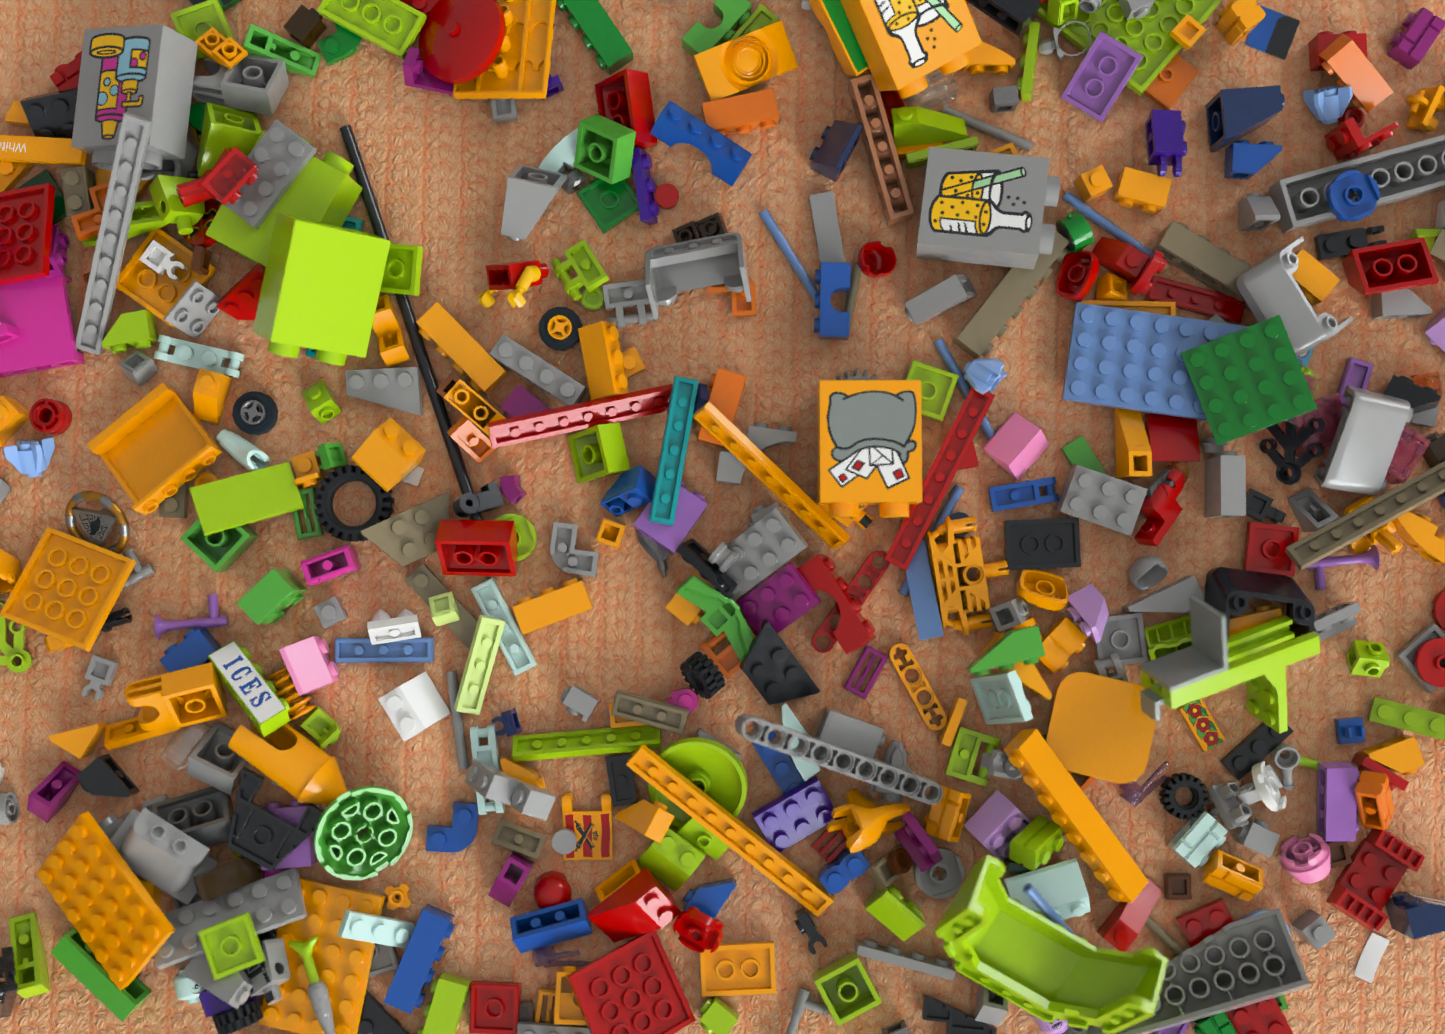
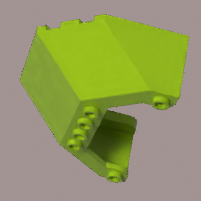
[935,855,1168,1034]

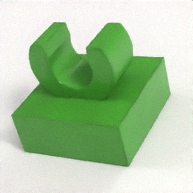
[315,442,348,470]

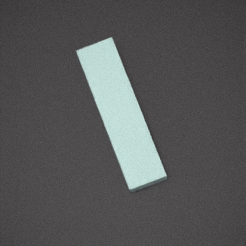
[471,578,537,676]

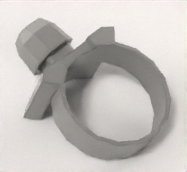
[1039,21,1091,61]

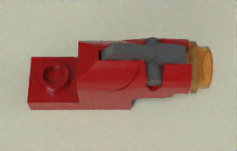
[1134,462,1189,547]

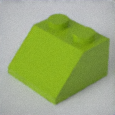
[567,422,630,483]
[637,824,706,891]

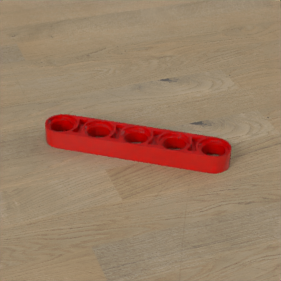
[811,551,890,653]

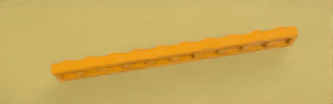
[626,744,834,917]

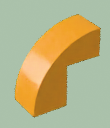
[372,294,410,367]

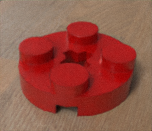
[673,906,723,953]

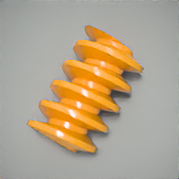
[266,668,315,721]

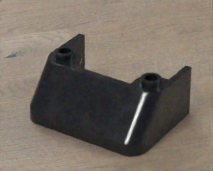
[1204,567,1315,642]

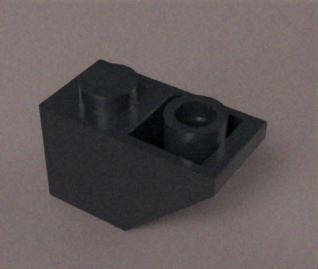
[1383,375,1442,414]

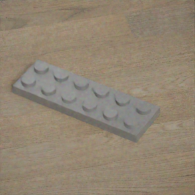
[154,868,307,969]

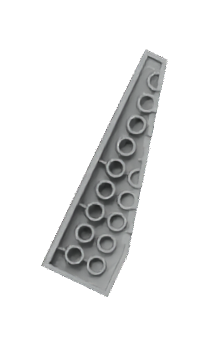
[1062,908,1311,1034]

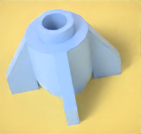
[1303,84,1353,124]
[963,359,1008,395]
[2,437,55,477]

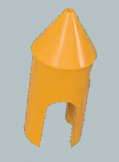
[228,724,347,805]

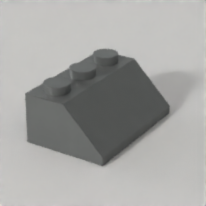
[151,786,235,847]

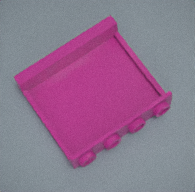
[0,275,85,378]

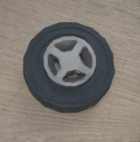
[232,391,278,435]

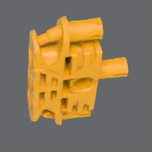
[926,516,1009,636]

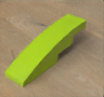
[81,200,170,247]

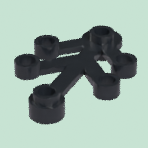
[1260,416,1325,485]

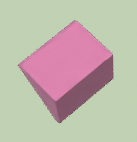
[982,412,1050,481]

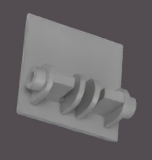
[164,281,220,339]

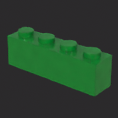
[556,0,634,75]

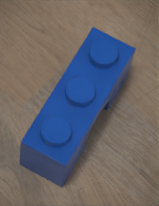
[814,262,851,340]

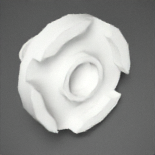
[1237,761,1287,812]

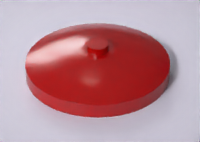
[419,0,505,84]

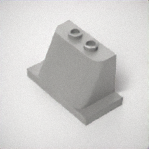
[110,808,218,906]

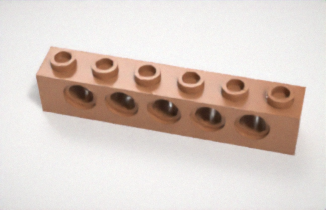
[848,74,914,227]

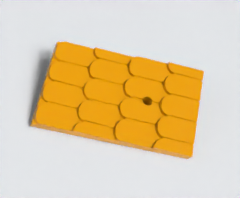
[453,0,556,99]

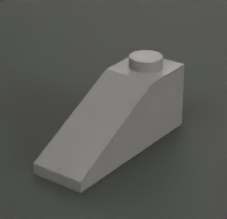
[1122,575,1204,615]

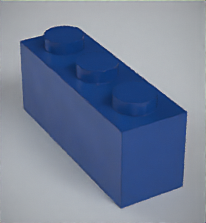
[510,898,593,953]

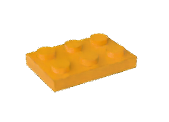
[700,941,776,997]

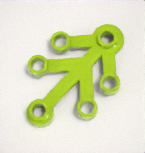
[0,601,32,673]

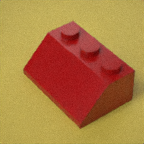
[595,69,658,150]
[1342,237,1439,296]
[435,519,517,577]

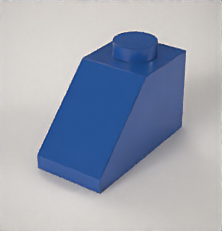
[683,878,736,918]

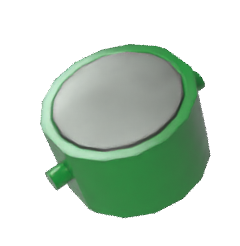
[1056,211,1094,253]

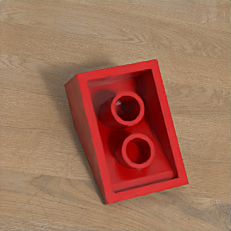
[586,868,681,943]

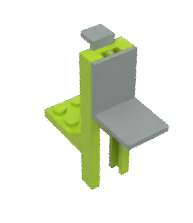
[1140,596,1320,734]

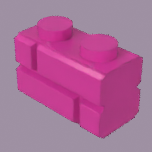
[300,545,361,585]

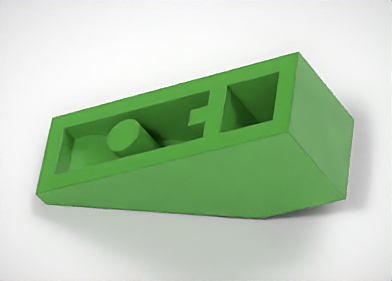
[241,24,322,78]

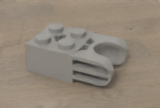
[192,54,289,116]

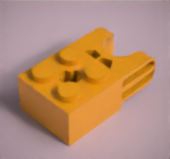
[124,662,228,731]

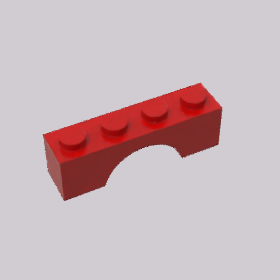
[797,554,876,654]

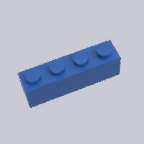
[383,904,455,1014]

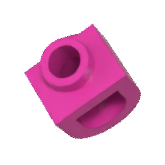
[667,688,698,713]

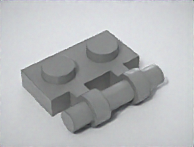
[602,279,656,328]

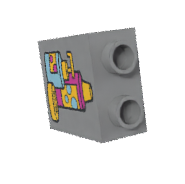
[71,25,198,171]

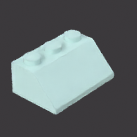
[1004,858,1091,920]

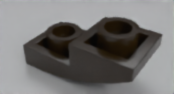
[672,212,728,243]

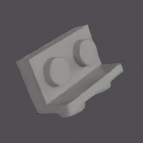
[1314,602,1362,641]

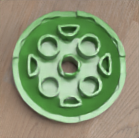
[313,786,413,881]

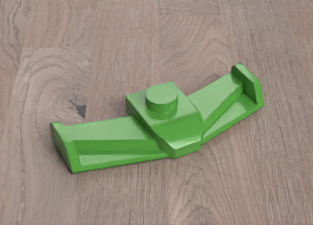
[675,575,755,662]

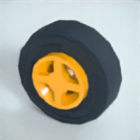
[539,307,582,351]

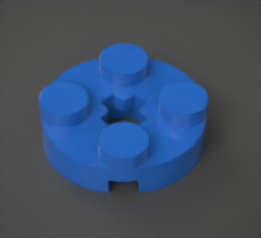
[1325,170,1380,221]

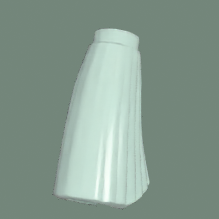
[216,429,270,472]

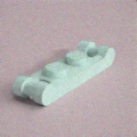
[153,335,245,378]
[470,724,505,815]

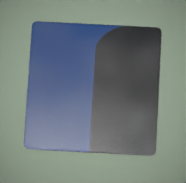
[1245,6,1300,60]

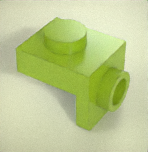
[301,380,342,424]
[300,705,341,749]

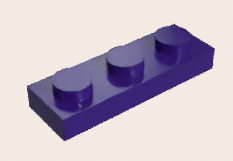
[632,147,659,225]

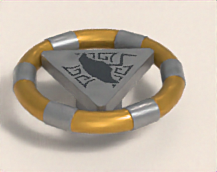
[65,491,130,554]

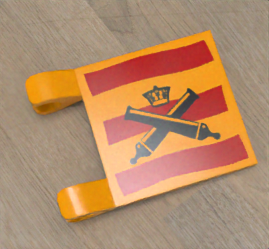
[562,792,613,861]

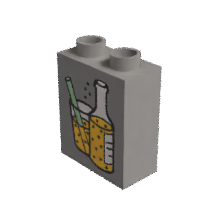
[916,147,1061,270]

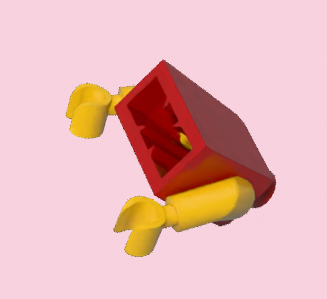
[478,260,549,308]

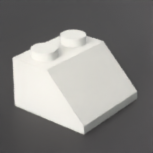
[378,671,451,742]

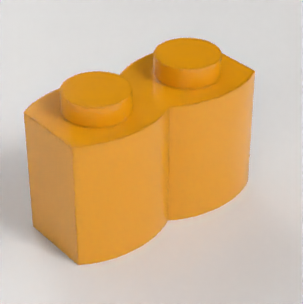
[1038,616,1087,673]

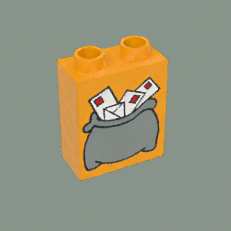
[816,380,922,518]

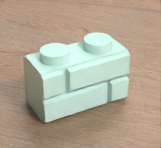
[1168,811,1228,868]

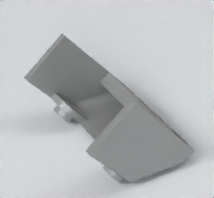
[645,232,752,319]
[1236,236,1354,357]

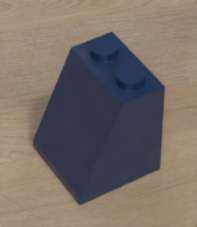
[1206,85,1285,152]

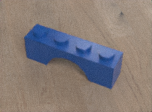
[650,100,752,186]

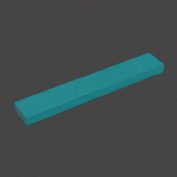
[648,376,699,526]

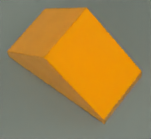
[49,722,108,759]

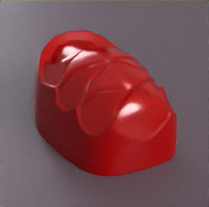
[1055,251,1100,302]

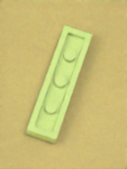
[454,615,505,715]

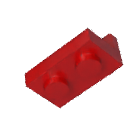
[201,146,260,206]

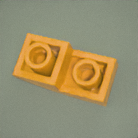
[195,27,248,69]

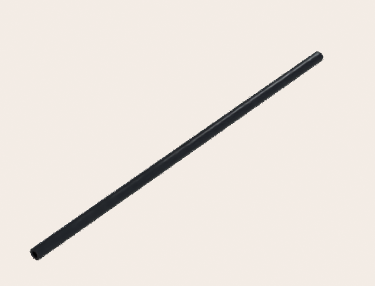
[339,125,483,520]

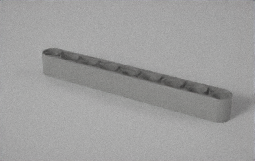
[735,713,943,805]

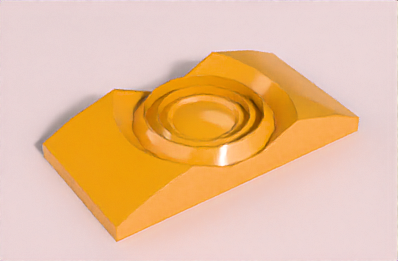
[693,20,798,101]

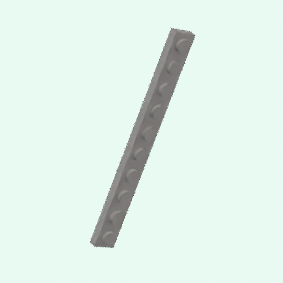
[76,112,153,355]

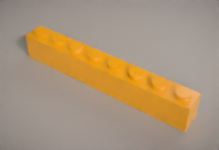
[1003,729,1149,903]

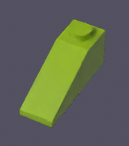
[891,106,967,147]
[9,912,50,999]

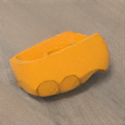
[1017,569,1069,612]

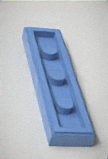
[906,539,944,641]
[335,637,434,663]

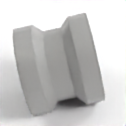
[708,542,739,573]

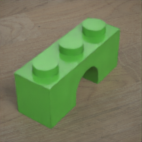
[682,0,752,56]

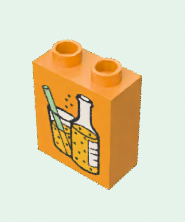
[840,0,982,99]

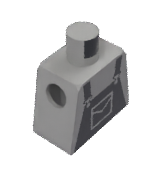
[244,938,291,1005]

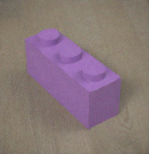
[1316,762,1360,842]

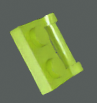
[944,726,1001,787]

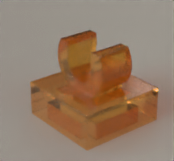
[1411,372,1443,396]

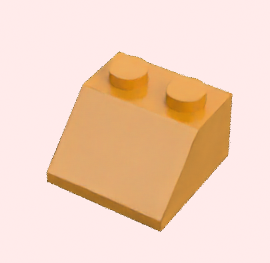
[351,417,426,492]

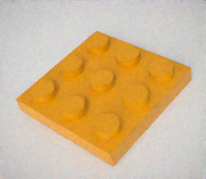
[116,228,217,328]

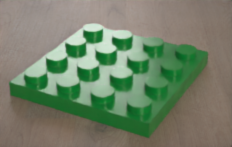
[1181,315,1317,446]

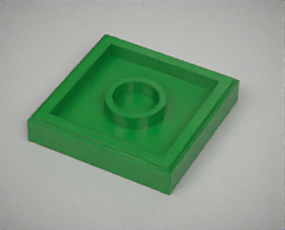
[576,178,639,234]

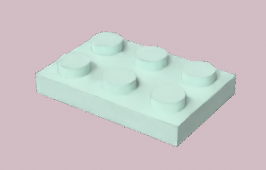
[969,670,1033,725]

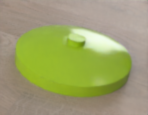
[648,737,748,828]

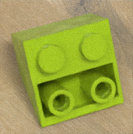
[863,884,926,941]

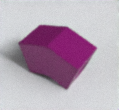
[500,475,527,504]

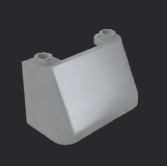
[1313,385,1413,496]

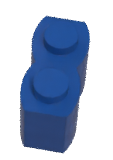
[818,848,870,894]

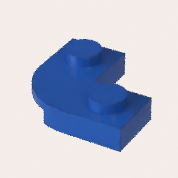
[426,801,479,852]

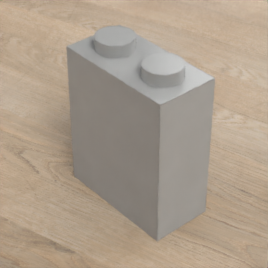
[1205,451,1246,518]

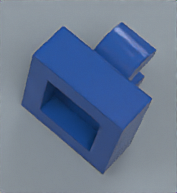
[1334,717,1365,745]

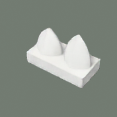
[367,609,421,645]

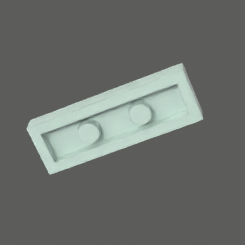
[337,910,415,949]

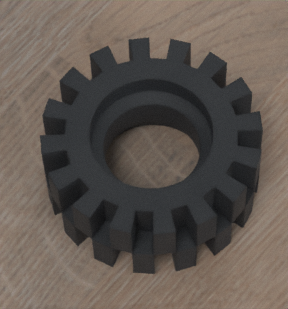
[680,652,725,699]
[1159,773,1209,820]
[212,997,263,1034]

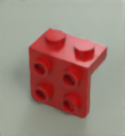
[1324,117,1399,161]

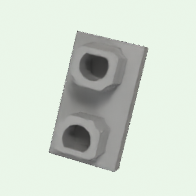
[980,749,1022,781]
[1207,782,1253,830]

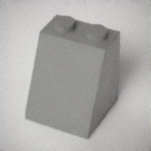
[501,164,567,241]
[814,706,886,773]

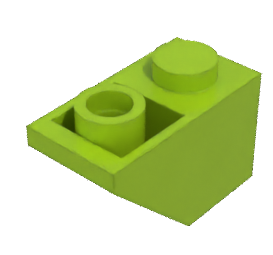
[101,309,158,354]

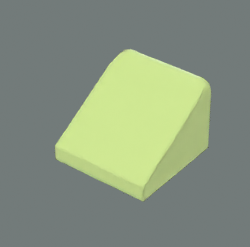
[428,591,460,626]

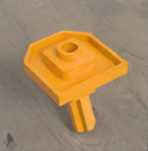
[1342,496,1403,555]

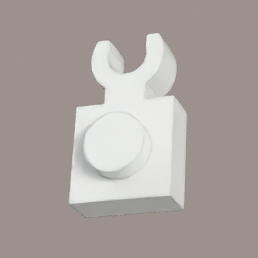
[139,240,188,281]

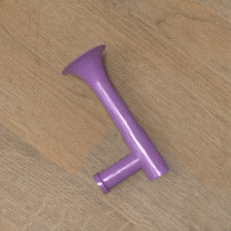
[1306,545,1380,590]
[154,594,228,640]

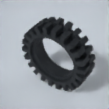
[314,465,395,542]

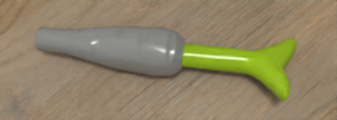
[288,936,336,1034]

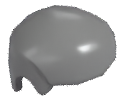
[1129,555,1169,591]

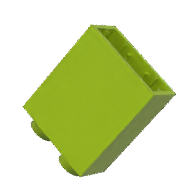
[206,130,363,267]
[253,212,391,366]

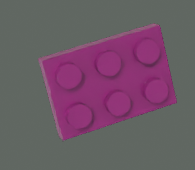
[736,561,821,636]

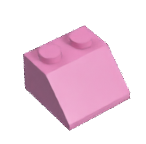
[279,636,339,696]

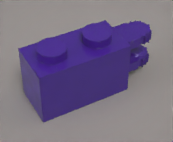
[1145,110,1187,177]

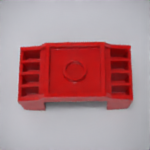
[1327,828,1425,931]

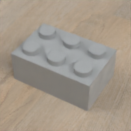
[1055,464,1148,536]

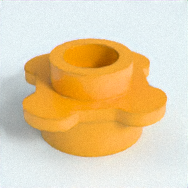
[385,883,411,910]

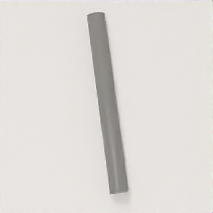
[941,105,1033,152]
[446,671,469,770]

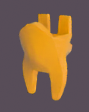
[826,788,910,853]

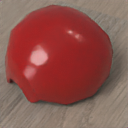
[857,241,897,278]
[534,871,572,909]

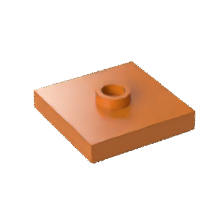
[1143,54,1199,110]

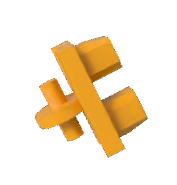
[1405,84,1445,132]

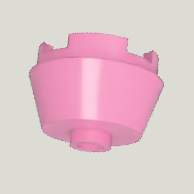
[1280,833,1331,883]

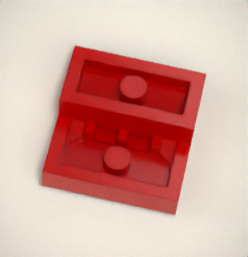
[1145,414,1200,462]

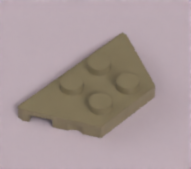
[360,492,449,566]

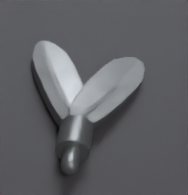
[637,532,669,578]

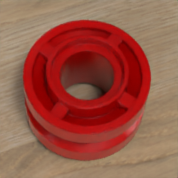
[29,398,72,435]

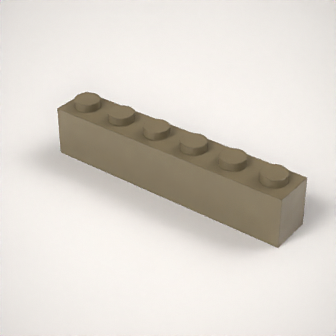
[1152,221,1253,313]
[953,230,1070,359]

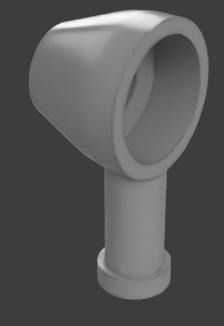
[1273,743,1300,790]

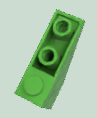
[966,625,1045,676]

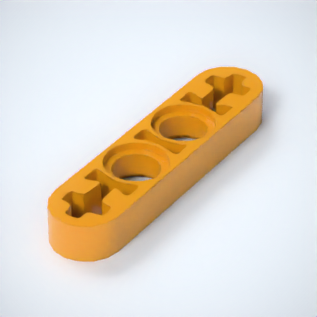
[888,643,947,730]

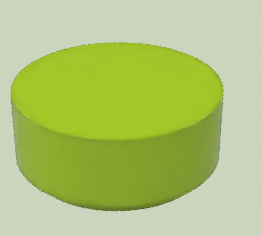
[581,287,605,312]

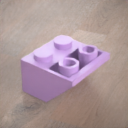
[963,790,1030,862]

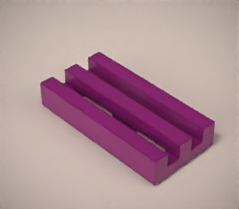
[843,645,888,700]

